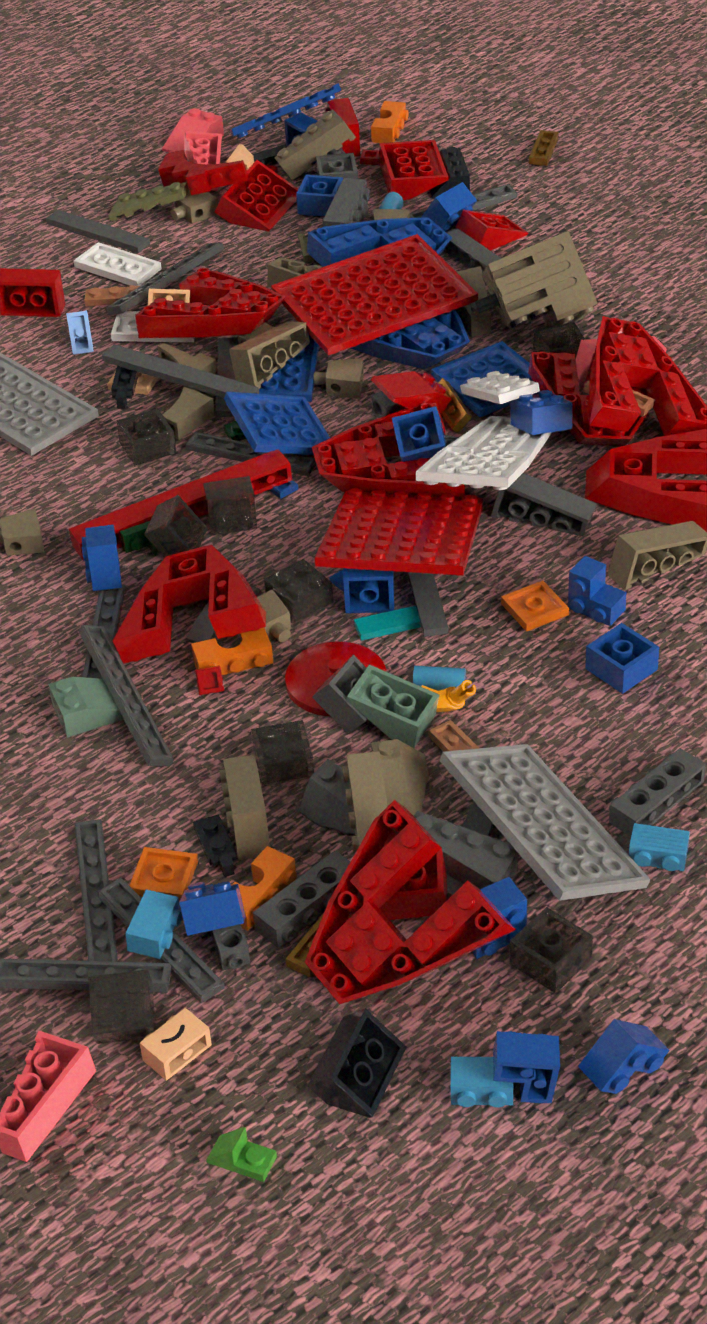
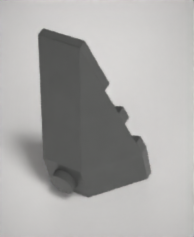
[299,759,355,836]

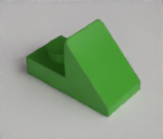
[206,1127,277,1182]

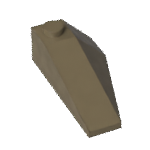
[371,739,429,816]

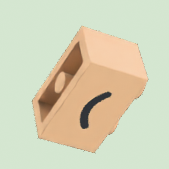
[140,1008,212,1081]

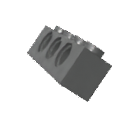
[609,748,706,837]
[253,851,351,948]

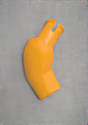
[421,680,476,712]

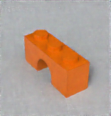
[371,101,409,143]
[191,628,273,675]
[232,846,297,931]

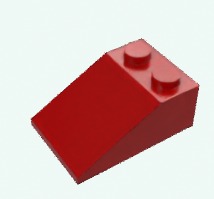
[456,210,528,251]
[371,371,452,415]

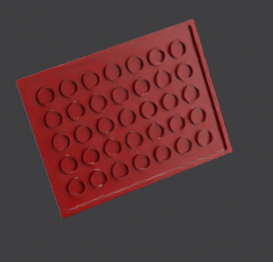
[271,234,479,356]
[315,488,483,576]

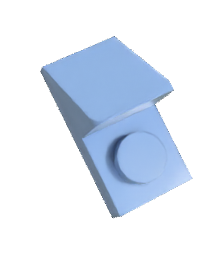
[66,311,94,355]

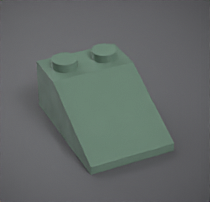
[346,664,440,748]
[48,677,124,737]

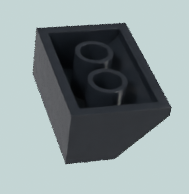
[429,147,470,199]
[308,1008,407,1118]

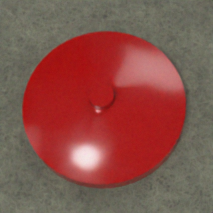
[285,641,386,717]

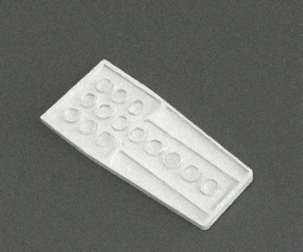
[416,416,552,490]

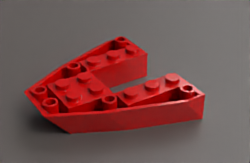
[135,268,286,338]
[589,316,707,436]
[528,352,649,446]
[312,403,465,497]
[585,429,707,532]
[113,544,266,664]
[305,800,516,1004]

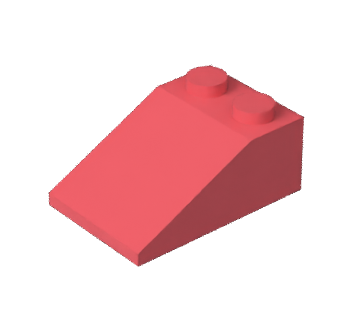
[162,108,224,158]

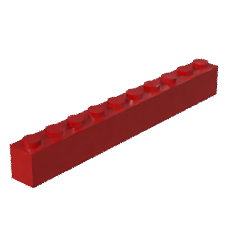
[69,449,292,561]

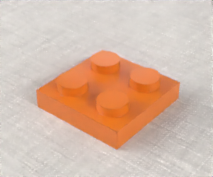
[501,580,569,632]
[129,847,198,902]

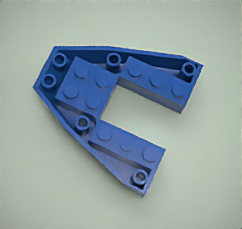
[307,217,452,267]
[351,309,470,369]

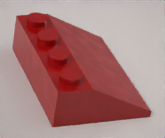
[379,140,448,200]
[215,160,298,231]

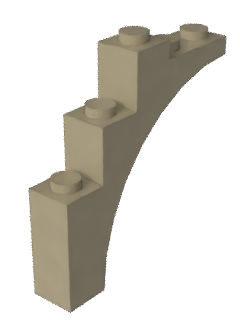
[158,342,217,440]

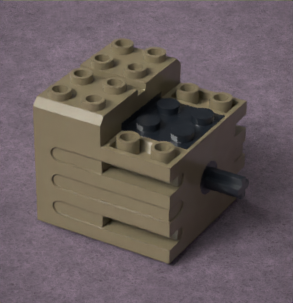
[475,231,597,330]

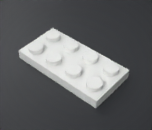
[74,242,162,286]
[111,311,195,342]
[460,371,540,404]

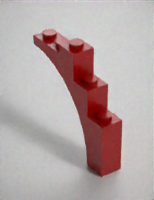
[158,150,248,195]

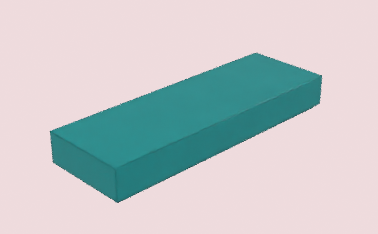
[354,606,421,641]

